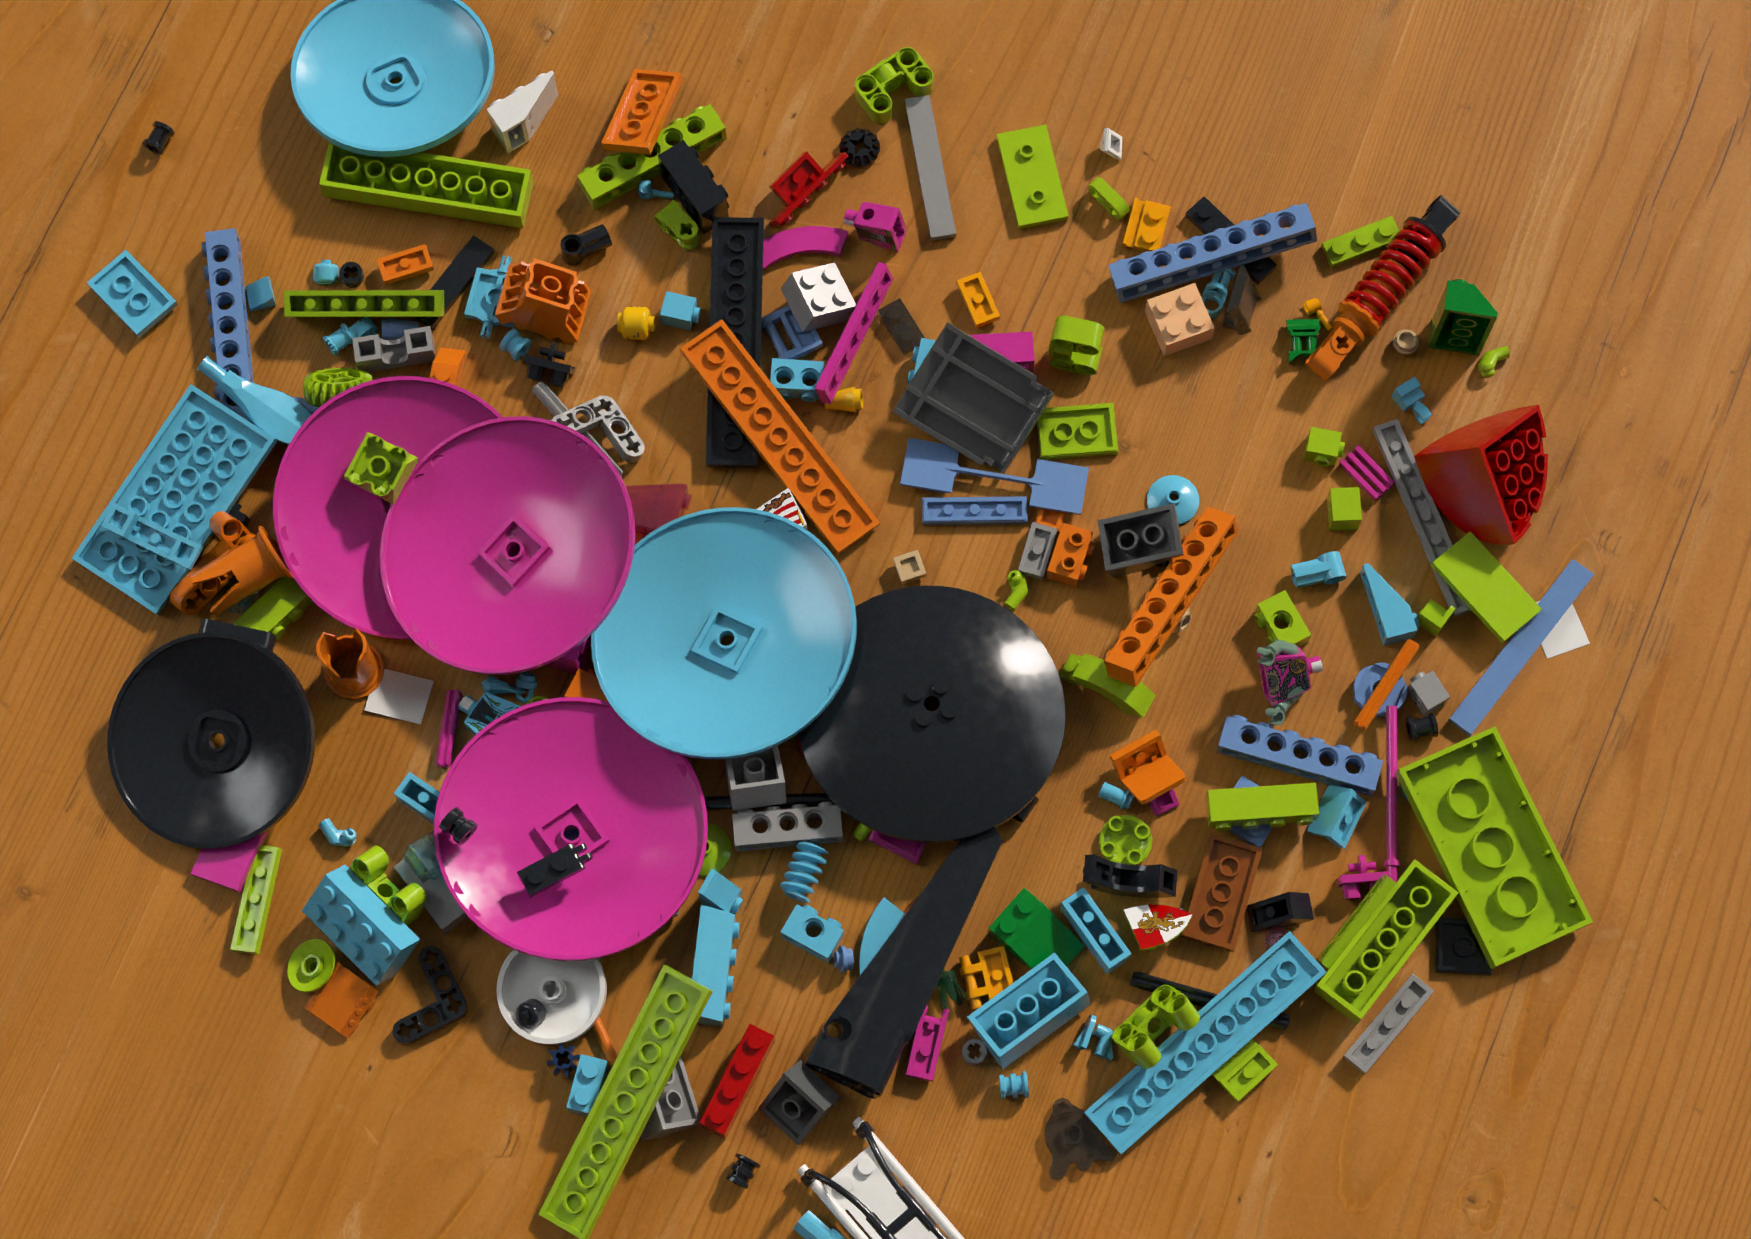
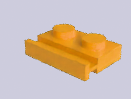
[1122,198,1171,252]

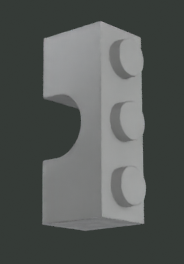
[352,326,436,372]

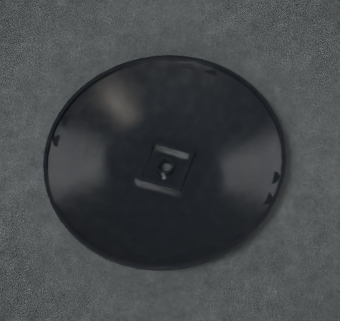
[798,586,1065,843]

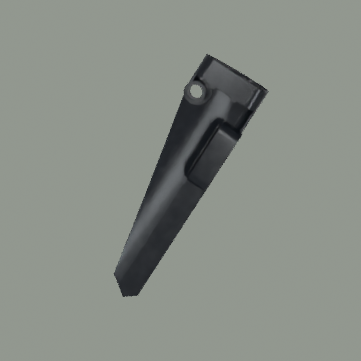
[805,828,1003,1099]

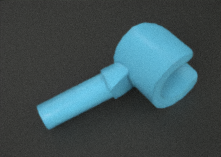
[638,180,674,199]

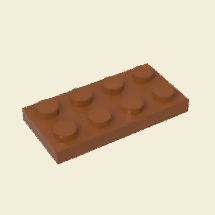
[1181,833,1263,952]

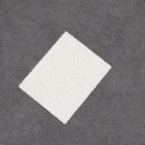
[1536,601,1590,659]
[364,669,434,724]

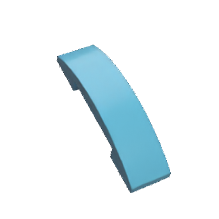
[101,503,203,570]

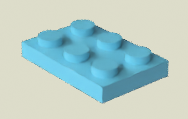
[87,250,178,338]

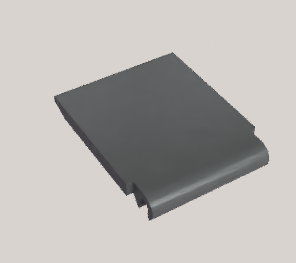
[893,322,1055,474]

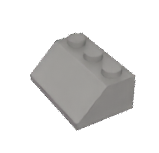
[641,1056,701,1141]

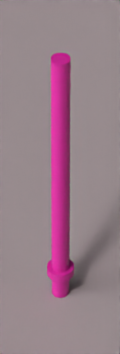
[1384,706,1400,882]

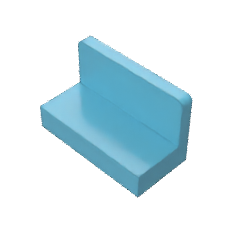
[1307,785,1367,849]

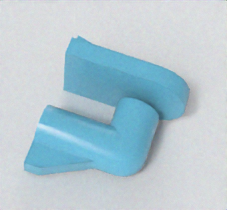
[1073,1014,1113,1061]

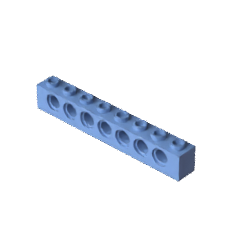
[1108,203,1317,303]
[202,228,254,424]

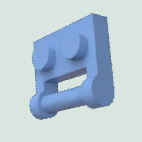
[762,305,823,360]

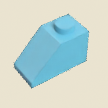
[698,868,744,914]

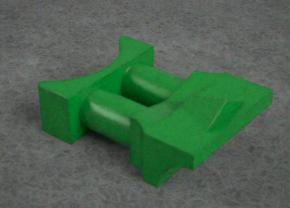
[1286,319,1320,364]

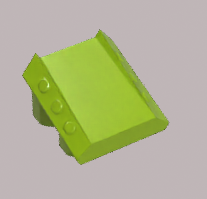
[344,432,418,504]

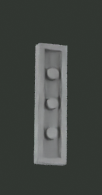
[1343,974,1434,1075]

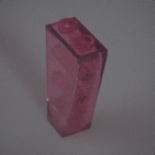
[626,484,692,535]

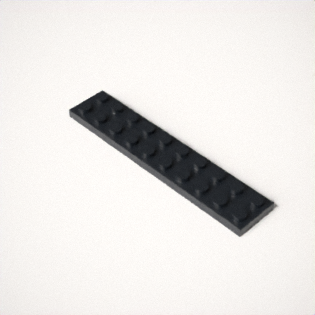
[706,217,764,468]

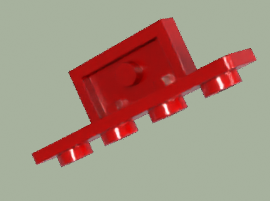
[769,151,848,226]

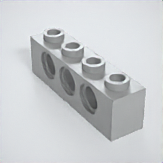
[732,802,843,852]

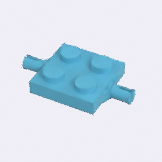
[464,255,516,340]

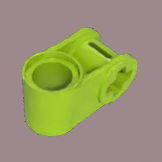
[654,200,700,250]

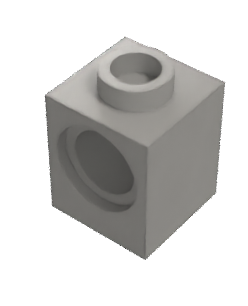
[1407,670,1450,717]

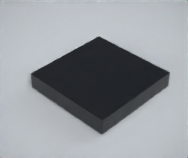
[1436,918,1492,976]

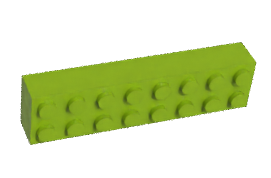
[319,142,534,229]

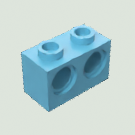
[770,358,824,402]

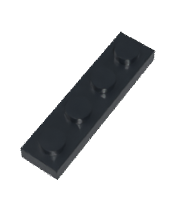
[1185,196,1277,284]

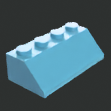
[692,905,740,1027]
[967,952,1091,1069]

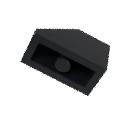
[1247,892,1314,932]

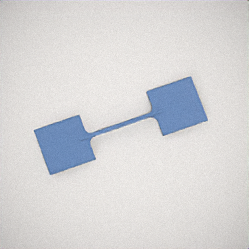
[900,438,1089,515]

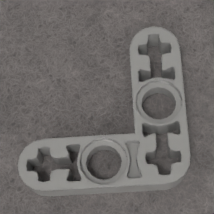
[551,395,645,463]

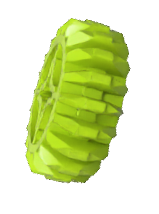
[303,367,372,408]

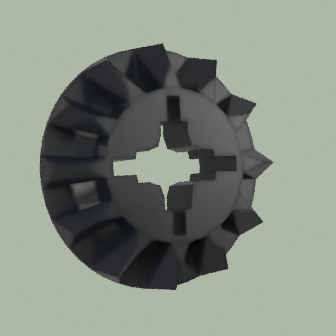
[840,127,880,167]

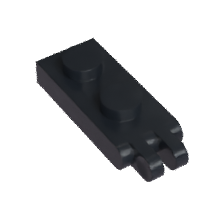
[517,843,593,898]

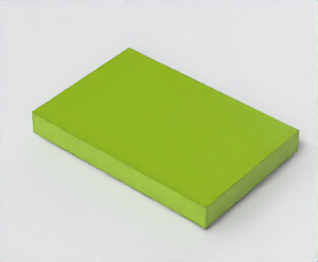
[1036,403,1118,460]

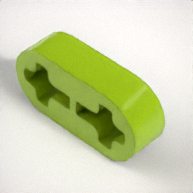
[1087,177,1130,220]

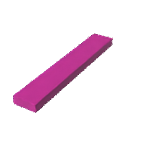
[815,262,893,404]

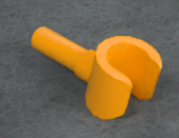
[1303,298,1333,331]

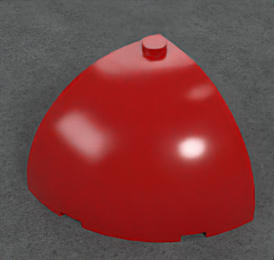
[1414,405,1548,545]

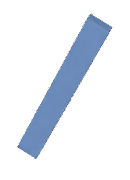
[1448,559,1594,737]

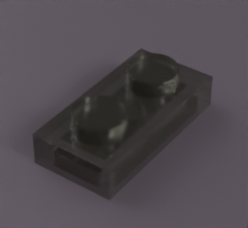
[878,298,925,355]

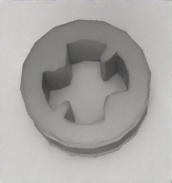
[962,1039,987,1065]

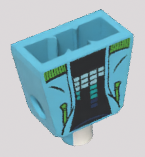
[458,692,521,736]

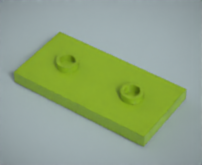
[996,124,1069,229]

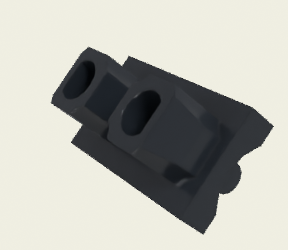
[524,342,575,387]

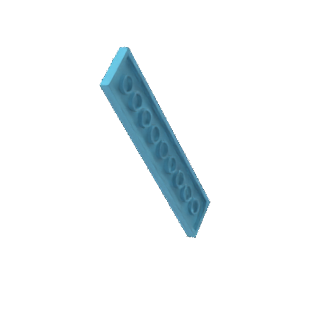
[1084,931,1327,1155]

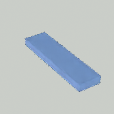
[922,496,1028,525]

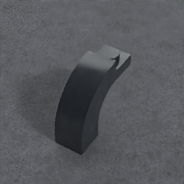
[1083,854,1178,898]

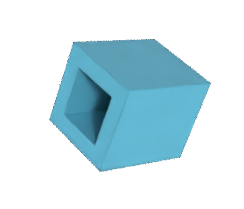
[660,291,701,331]

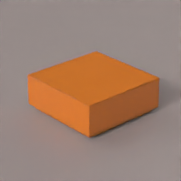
[1035,508,1066,534]

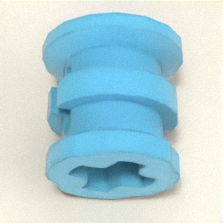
[999,1071,1029,1099]

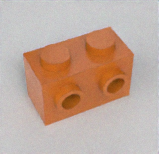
[1046,523,1096,588]

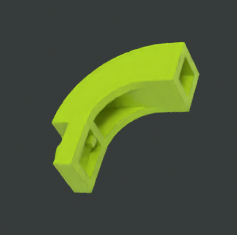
[1059,653,1156,718]

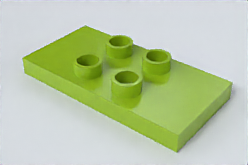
[1395,726,1593,969]

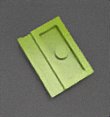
[1211,1038,1278,1103]

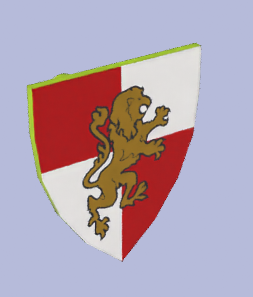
[1124,904,1193,951]

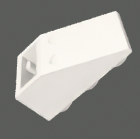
[487,70,558,153]

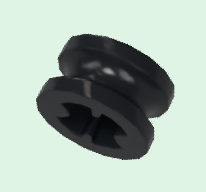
[339,262,364,288]

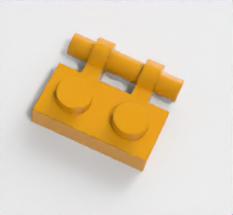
[959,946,1013,1011]

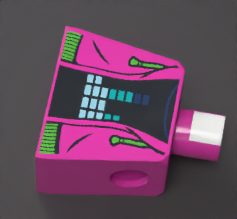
[844,202,907,252]

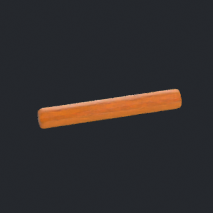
[1354,639,1419,731]

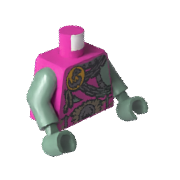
[1257,639,1323,725]

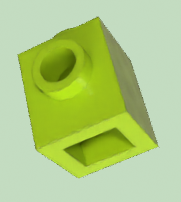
[1304,427,1345,466]

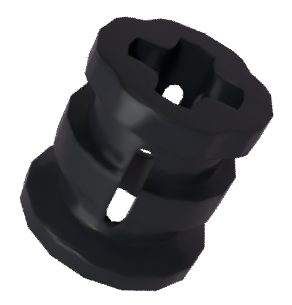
[725,1153,761,1189]

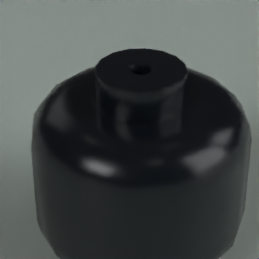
[516,999,546,1029]

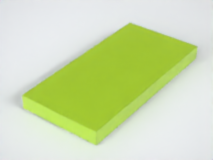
[1431,531,1542,643]

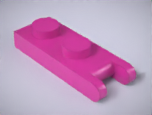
[906,1004,949,1082]

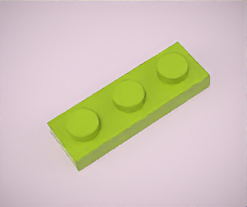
[1321,216,1399,268]

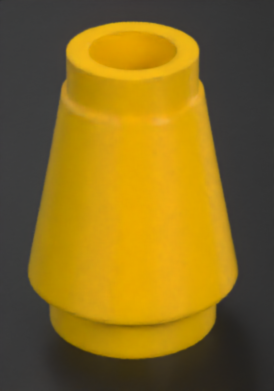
[825,386,864,412]

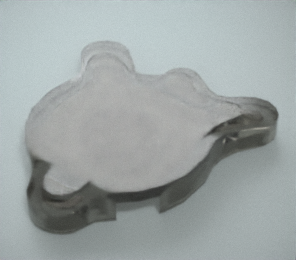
[1044,1098,1116,1180]

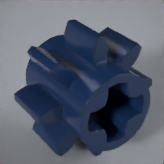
[547,1043,580,1079]

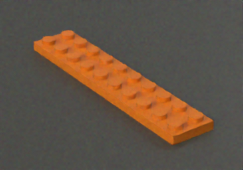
[680,319,880,555]

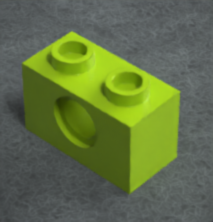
[1254,590,1311,647]

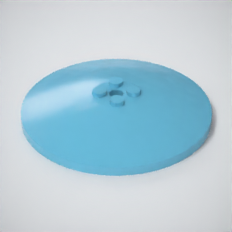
[290,0,495,157]

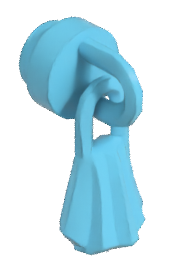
[482,672,538,703]

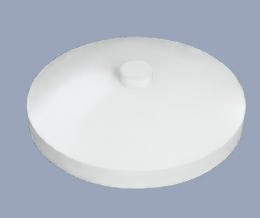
[496,950,607,1045]

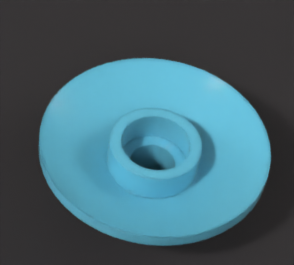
[1147,475,1199,525]

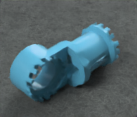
[1201,268,1235,319]
[322,317,378,357]

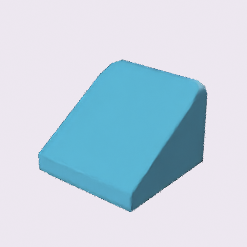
[246,276,276,311]

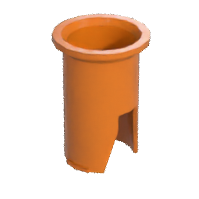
[189,525,294,618]
[316,628,385,700]

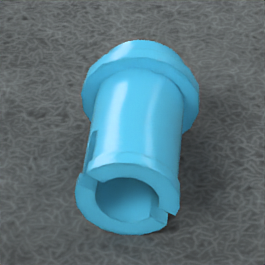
[1098,781,1134,810]

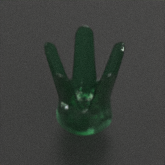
[936,969,968,1009]

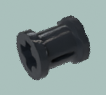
[142,121,175,155]
[1406,713,1439,741]

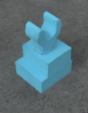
[1391,377,1432,425]

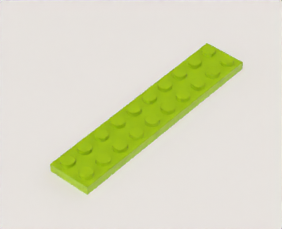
[539,965,713,1239]

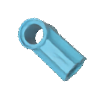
[1290,551,1347,588]
[793,1210,846,1239]

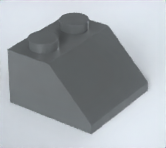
[759,1060,841,1145]

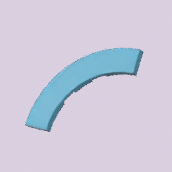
[859,898,917,1031]

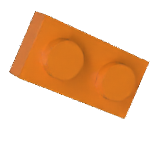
[377,244,434,285]

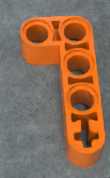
[169,511,250,615]

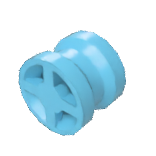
[499,329,532,361]

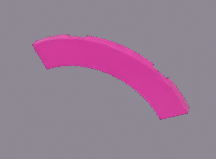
[763,226,848,270]

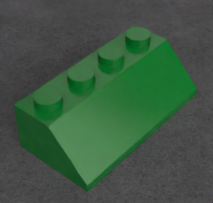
[1428,279,1498,356]

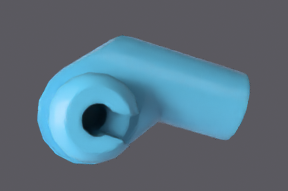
[318,818,357,847]

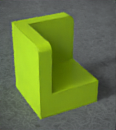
[1417,599,1456,637]

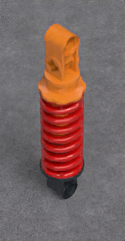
[1305,195,1461,381]

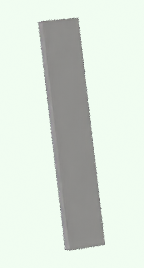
[904,95,956,241]

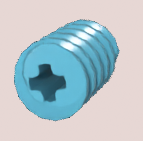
[780,842,829,904]

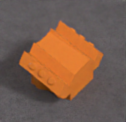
[495,258,591,345]

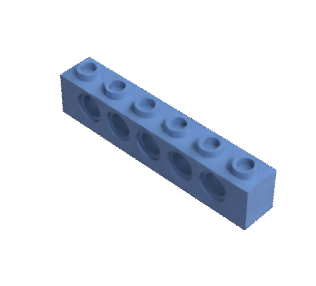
[1216,715,1383,797]

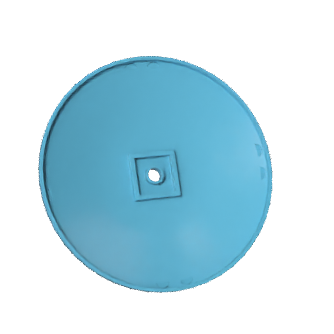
[591,507,857,759]

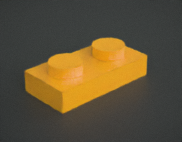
[957,271,1000,329]

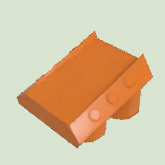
[305,961,378,1039]

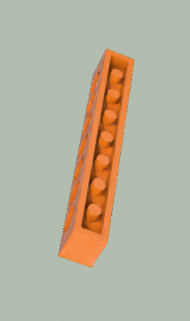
[1104,506,1238,687]

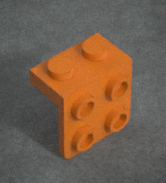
[1109,730,1187,804]

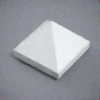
[1099,128,1123,161]

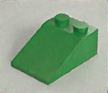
[988,888,1085,970]

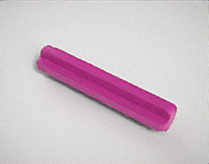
[436,690,462,768]

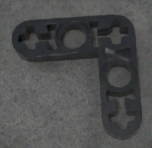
[392,946,468,1045]

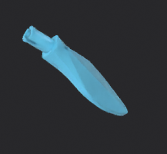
[197,356,311,445]

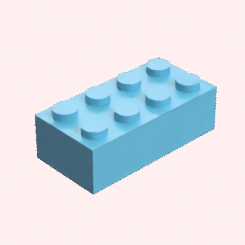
[302,865,420,986]

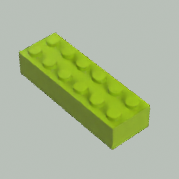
[1313,859,1459,1025]

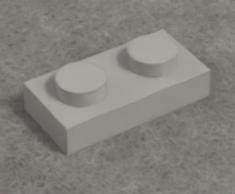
[1018,522,1057,580]

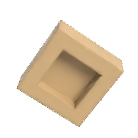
[893,550,927,585]

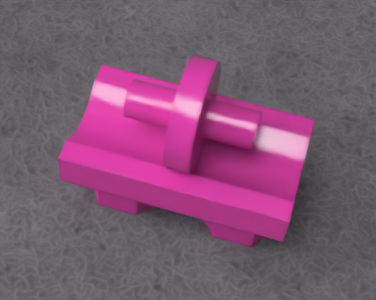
[1337,855,1390,900]

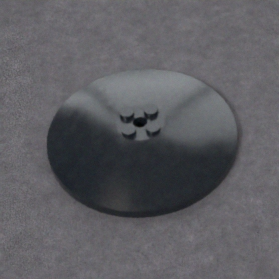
[107,632,315,848]

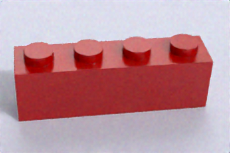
[699,1024,775,1139]

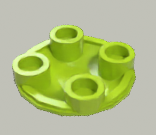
[1099,815,1152,865]

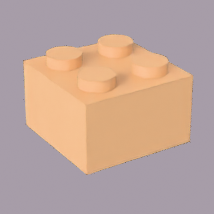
[1145,283,1215,356]

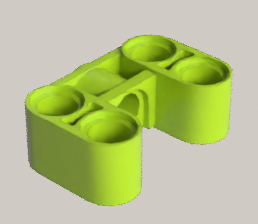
[855,47,934,124]
[1049,315,1105,375]
[349,846,427,926]
[1112,985,1200,1069]

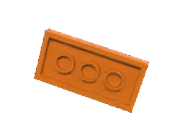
[601,69,683,155]

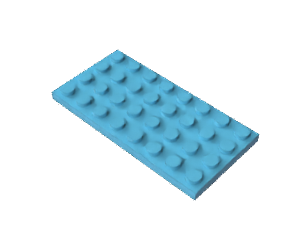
[72,384,278,615]

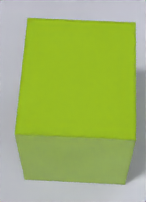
[1326,487,1362,531]

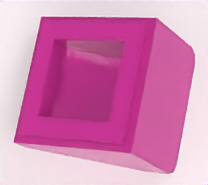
[1148,789,1180,816]

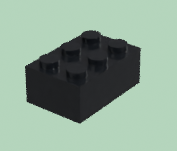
[658,140,730,235]

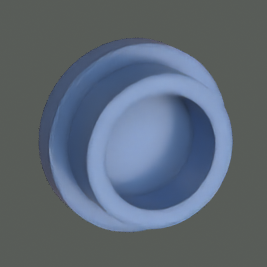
[833,946,854,973]

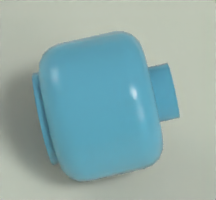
[313,260,339,285]

